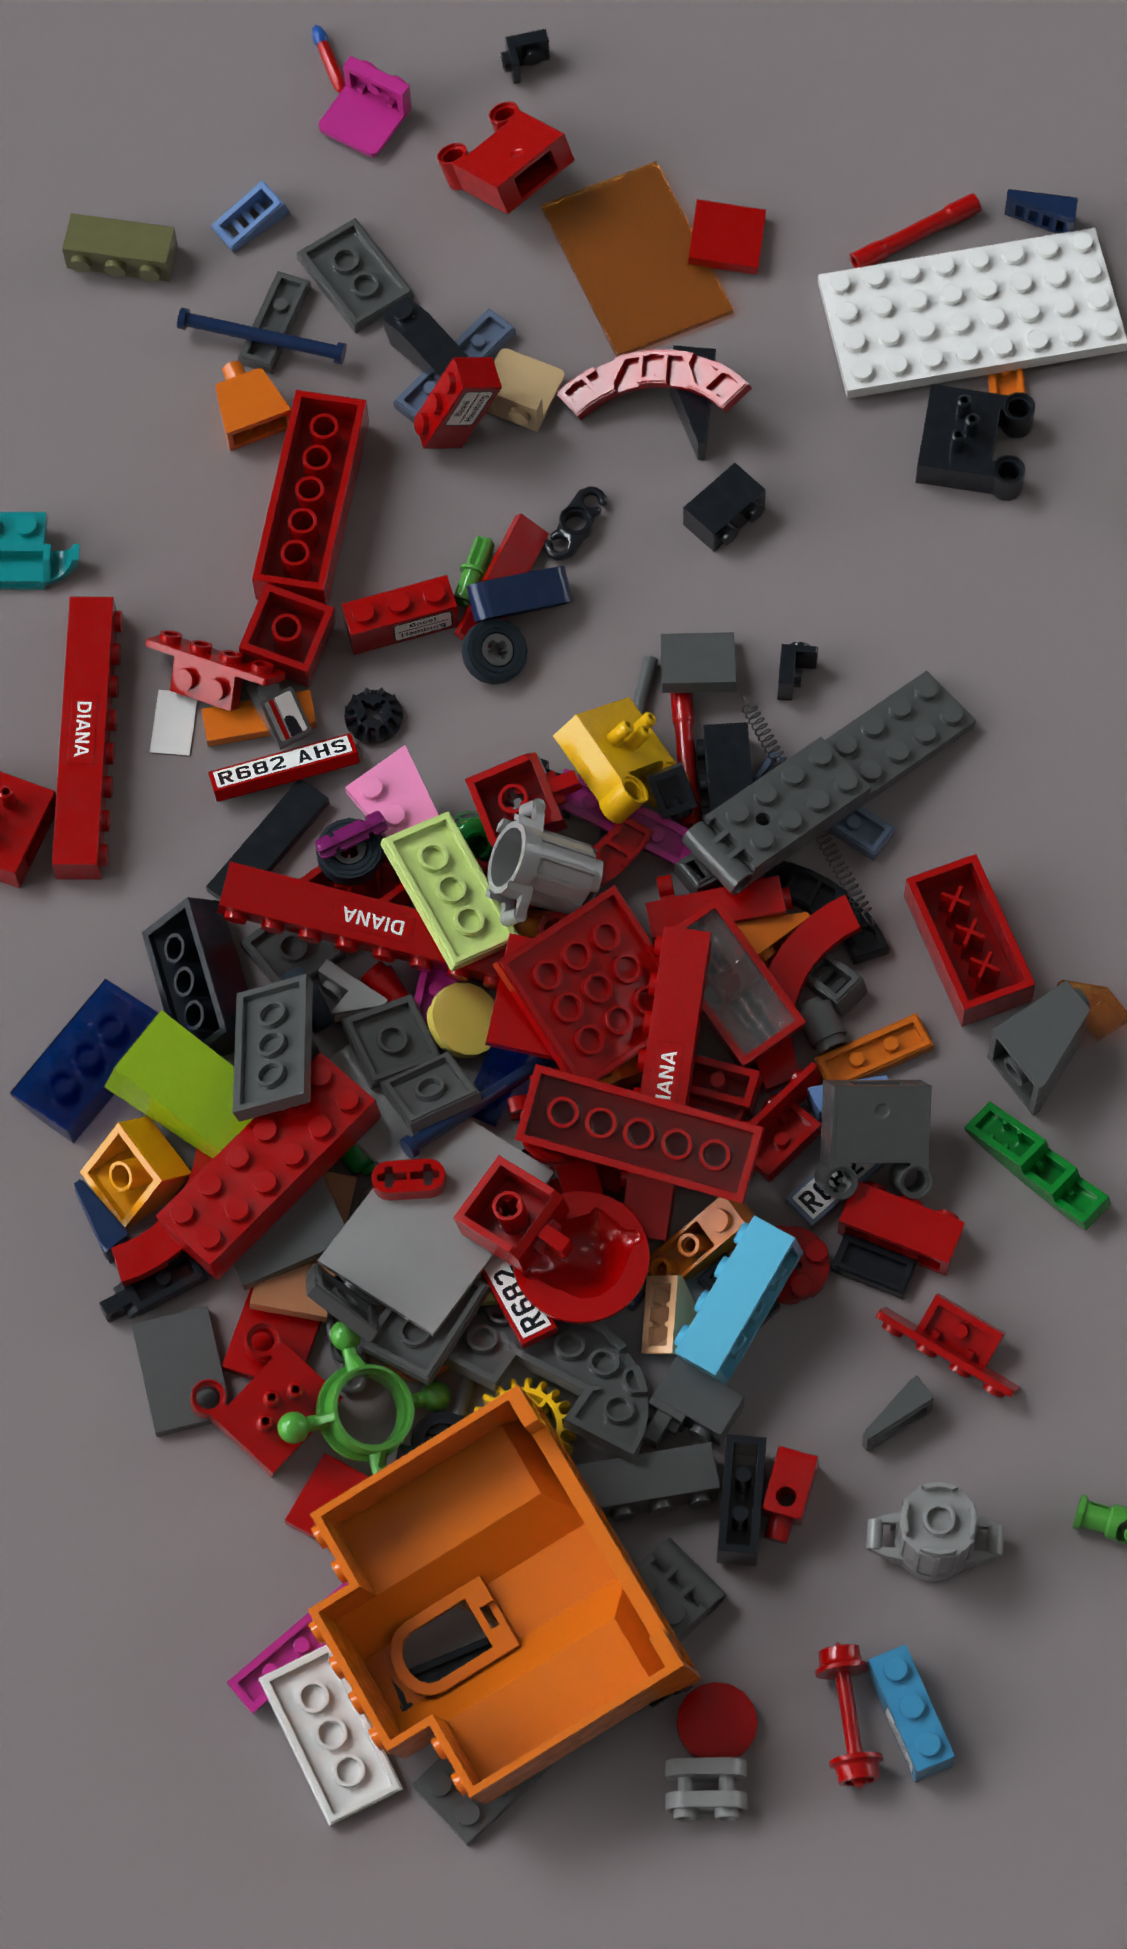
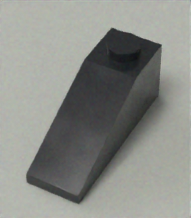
[380,296,469,382]
[670,345,716,461]

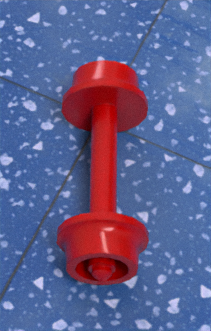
[815,1642,883,1790]

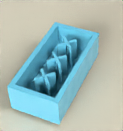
[674,1215,804,1385]

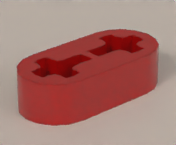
[371,1158,446,1201]

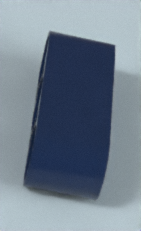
[466,566,573,623]

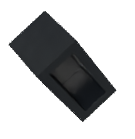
[683,463,766,552]

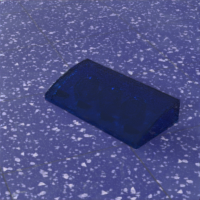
[10,979,159,1143]

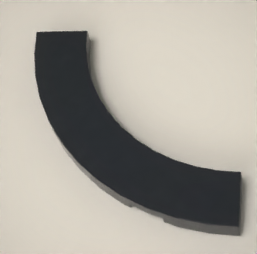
[697,861,890,965]

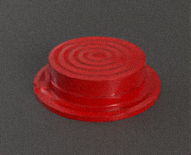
[513,1191,650,1324]

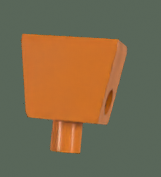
[215,361,291,451]

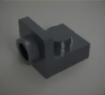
[501,29,550,84]
[777,642,818,701]
[646,762,698,820]

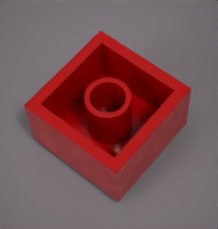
[239,583,335,687]

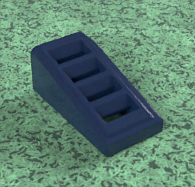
[1004,189,1078,234]
[74,1179,131,1264]

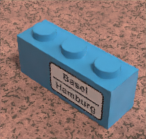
[867,1644,955,1782]

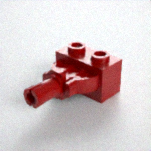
[689,1055,762,1121]

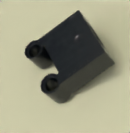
[915,384,1035,501]

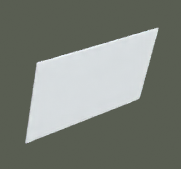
[150,690,197,756]

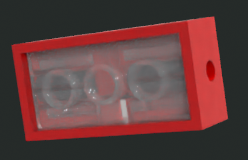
[654,897,806,1068]

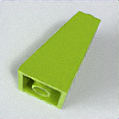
[104,1010,254,1159]

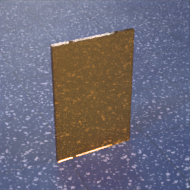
[541,161,733,357]

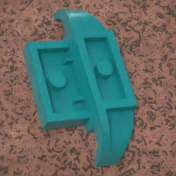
[0,512,80,590]

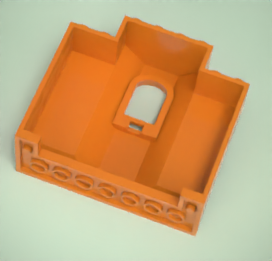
[307,1385,702,1805]

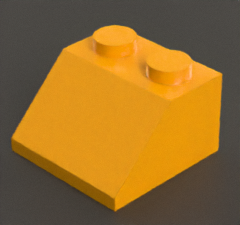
[80,1116,191,1229]

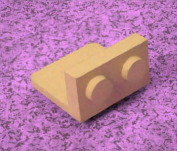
[486,348,565,432]

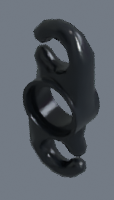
[544,486,608,561]

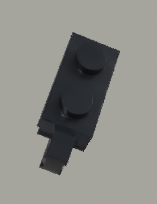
[99,1250,208,1323]

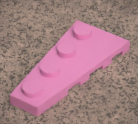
[345,745,438,838]

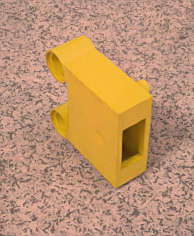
[553,697,689,824]

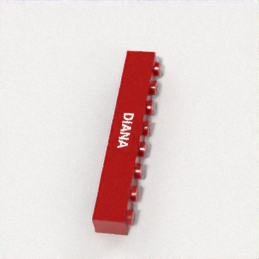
[52,596,123,880]
[217,861,506,990]
[620,926,713,1241]

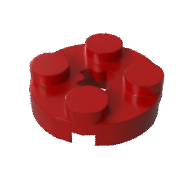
[775,1225,830,1305]

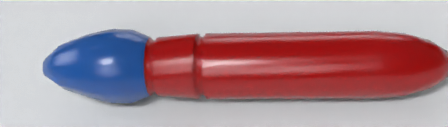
[312,25,345,93]

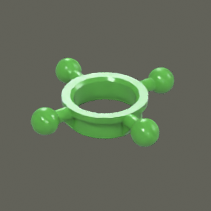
[278,1321,451,1474]

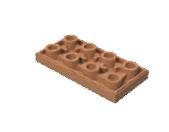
[250,1172,357,1323]

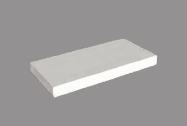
[259,1645,403,1827]

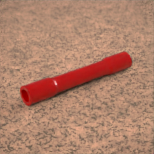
[849,193,982,268]
[670,692,702,829]

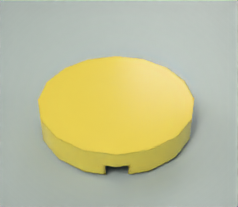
[427,983,494,1058]

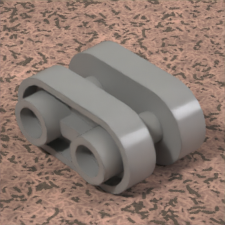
[665,1757,747,1821]

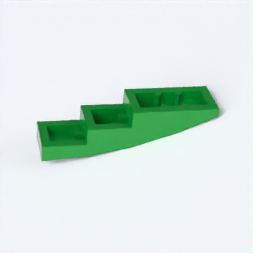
[964,1101,1111,1231]

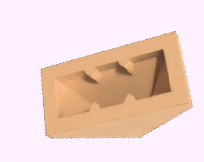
[641,1275,697,1354]

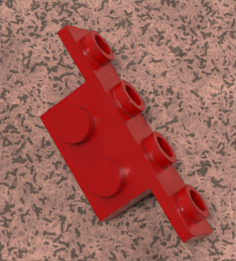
[146,630,286,711]
[744,1062,822,1182]
[875,1293,1020,1399]

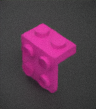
[318,55,412,158]

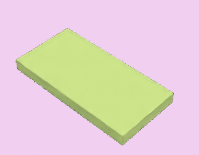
[380,811,519,972]

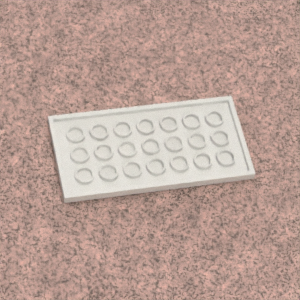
[818,227,1127,399]

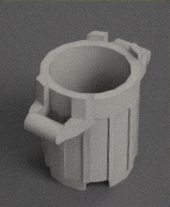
[485,798,603,927]
[866,1481,1003,1582]

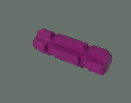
[315,811,388,860]

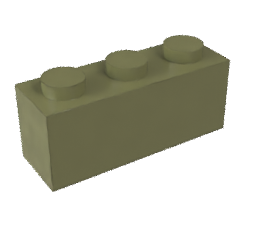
[62,213,178,282]

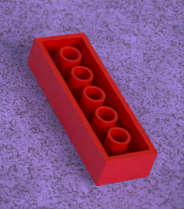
[252,390,369,605]
[156,1052,381,1281]
[515,1064,765,1204]

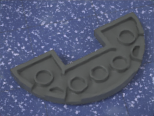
[443,1305,648,1463]

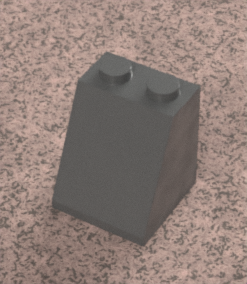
[987,980,1090,1116]

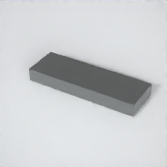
[238,271,311,374]

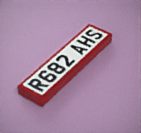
[208,733,360,802]
[481,1256,558,1349]

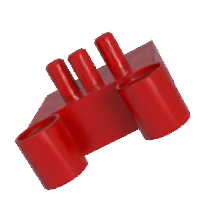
[437,101,575,215]
[0,771,56,889]
[190,1321,343,1477]

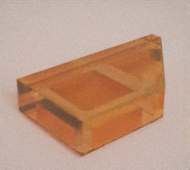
[1057,979,1127,1041]

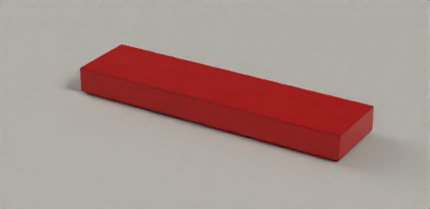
[454,513,549,648]

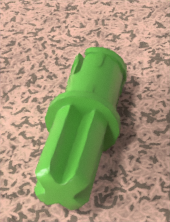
[454,536,495,608]

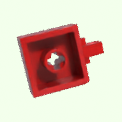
[465,752,582,849]
[453,1155,574,1273]

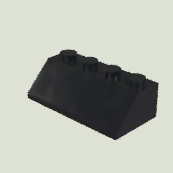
[142,897,248,1057]

